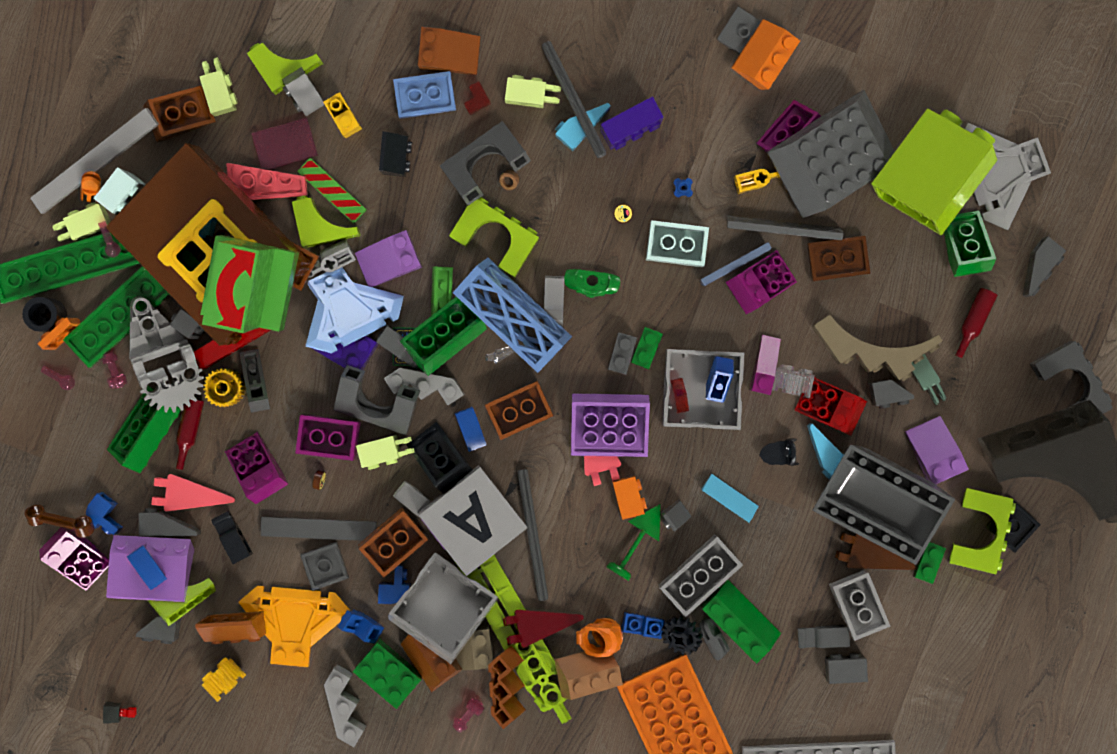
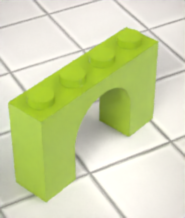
[449,197,539,277]
[949,488,1016,574]

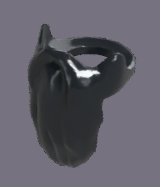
[759,438,799,466]

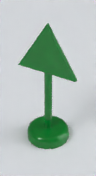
[606,504,661,581]

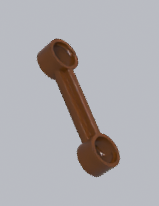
[24,505,95,538]

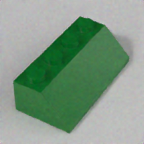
[400,296,487,376]
[107,386,181,473]
[700,579,781,664]

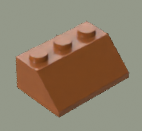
[195,611,266,644]
[400,634,463,692]

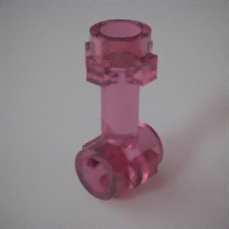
[102,352,127,389]
[452,698,485,733]

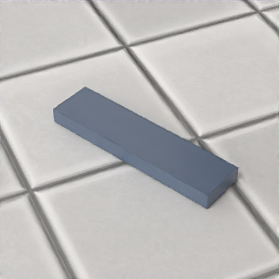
[699,242,772,286]

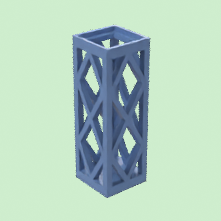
[453,258,572,373]

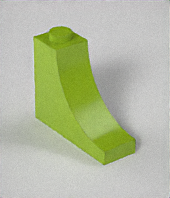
[247,43,323,95]
[292,196,361,248]
[147,578,216,626]

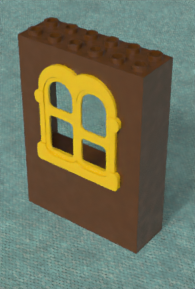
[106,143,311,346]

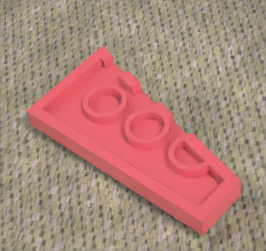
[226,163,308,200]

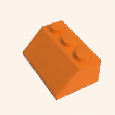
[731,19,800,90]

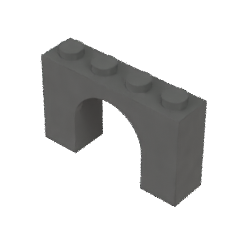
[440,121,531,206]
[1030,341,1113,431]
[333,365,420,435]

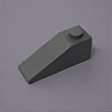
[239,349,270,413]
[139,508,201,536]

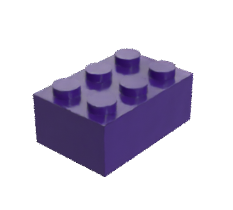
[600,97,664,150]
[312,333,378,370]

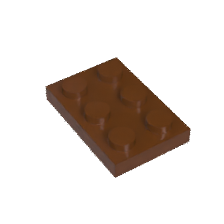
[807,236,871,282]

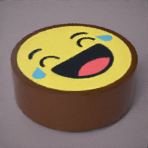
[613,204,633,224]
[312,470,326,490]

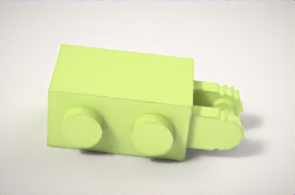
[199,57,238,116]
[505,75,561,108]
[53,202,111,241]
[356,435,415,470]

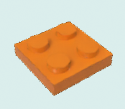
[38,317,81,350]

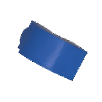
[86,492,123,535]
[378,564,411,604]
[337,609,385,644]

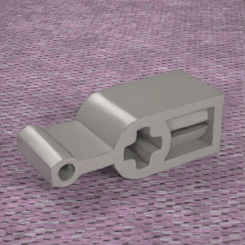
[308,239,356,278]
[544,276,564,327]

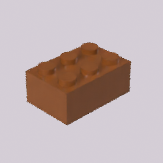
[485,381,554,440]
[358,507,428,577]

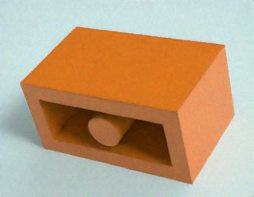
[612,476,647,520]

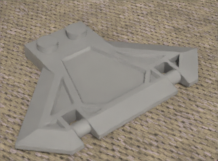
[965,123,1051,230]

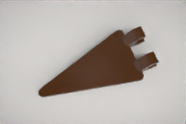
[835,532,916,570]

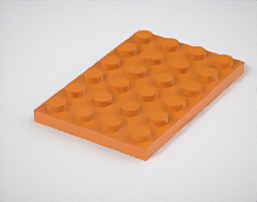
[617,653,733,754]

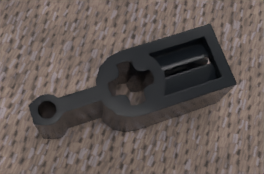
[211,511,253,564]

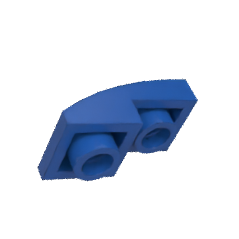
[455,407,486,452]
[127,545,167,590]
[621,612,665,639]

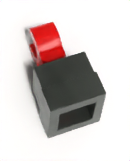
[103,702,137,724]

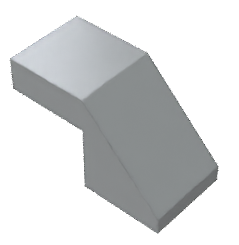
[393,481,432,516]

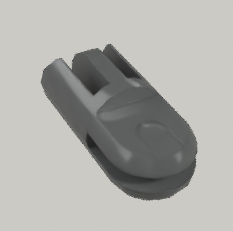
[699,618,730,660]

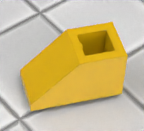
[323,92,362,138]

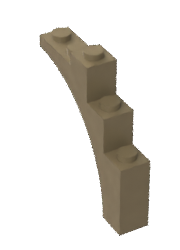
[812,315,943,381]

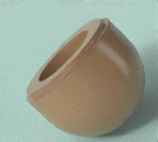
[499,170,519,190]

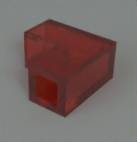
[464,81,491,115]
[671,378,689,413]

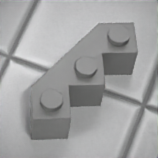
[384,368,465,405]
[324,664,366,747]

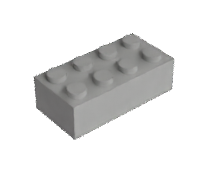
[658,534,743,617]

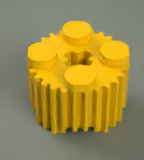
[203,368,246,407]
[202,657,246,702]

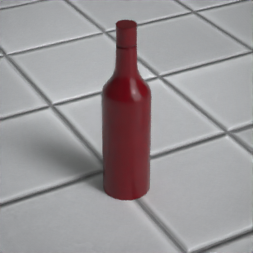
[955,288,998,359]
[176,399,205,470]

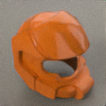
[576,618,623,657]

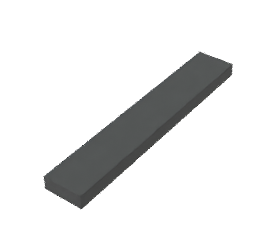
[726,215,844,240]
[261,516,377,541]

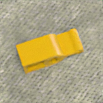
[733,169,780,194]

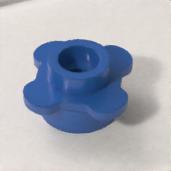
[674,178,693,198]

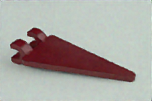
[503,610,584,648]

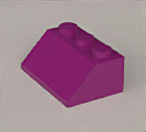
[757,100,821,154]

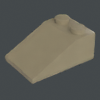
[455,625,494,670]

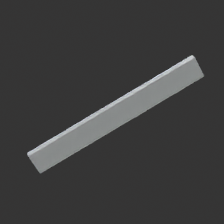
[31,108,159,214]
[742,740,896,754]

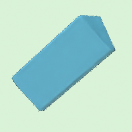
[701,474,759,522]

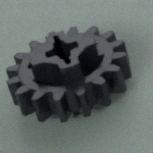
[661,615,703,655]

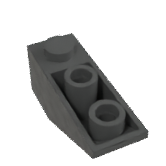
[1023,236,1066,297]

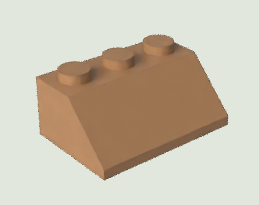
[554,646,623,700]

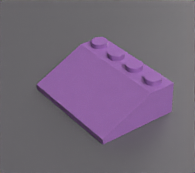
[571,394,650,457]
[106,535,194,602]

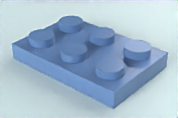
[393,71,456,119]

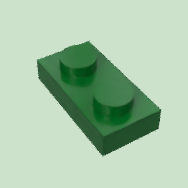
[631,327,663,370]
[913,542,946,584]

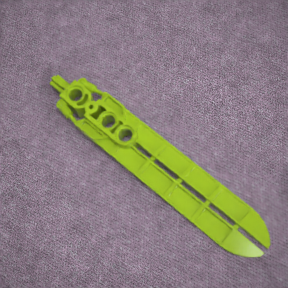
[452,555,572,724]

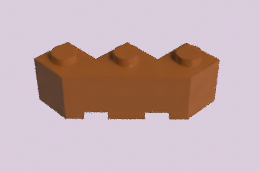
[488,646,526,729]

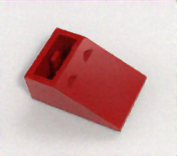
[795,376,867,436]

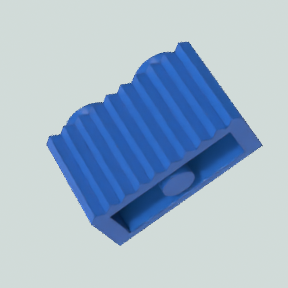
[706,356,734,403]

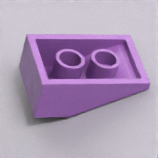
[355,230,422,287]
[905,416,969,484]

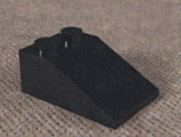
[407,422,473,494]

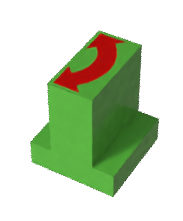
[200,235,299,333]

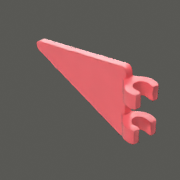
[584,456,621,486]
[151,474,235,512]

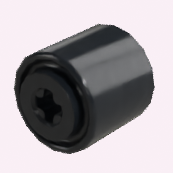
[22,297,67,332]

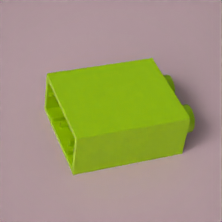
[871,108,997,235]

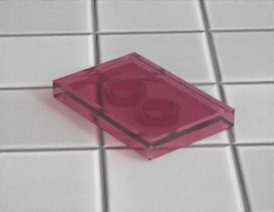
[251,118,318,170]

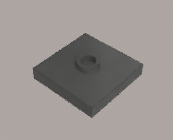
[717,7,761,55]
[300,542,350,591]

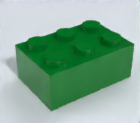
[353,639,422,709]

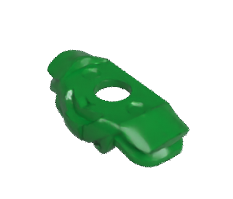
[564,269,620,298]

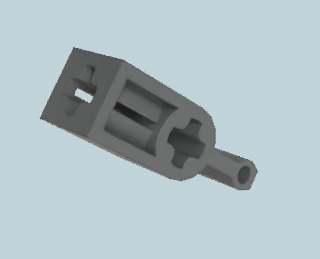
[375,325,418,370]
[797,624,850,648]

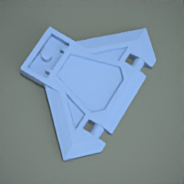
[306,267,404,353]

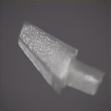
[485,347,514,364]

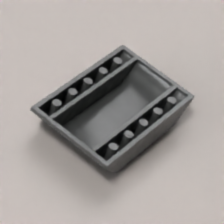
[767,90,895,218]
[812,444,955,565]

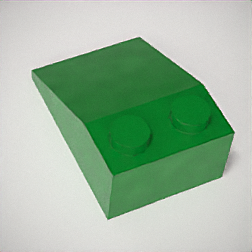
[944,211,996,277]

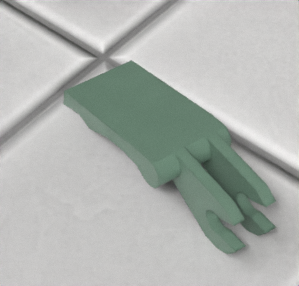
[911,354,947,405]

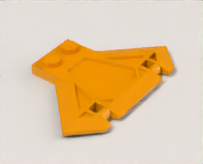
[238,585,351,667]

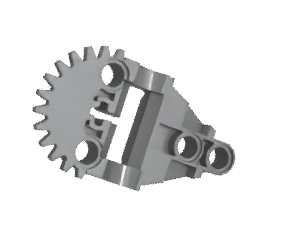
[129,296,204,413]

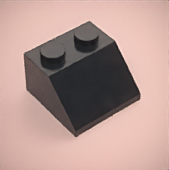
[379,131,412,177]

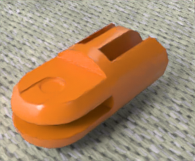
[80,171,101,203]

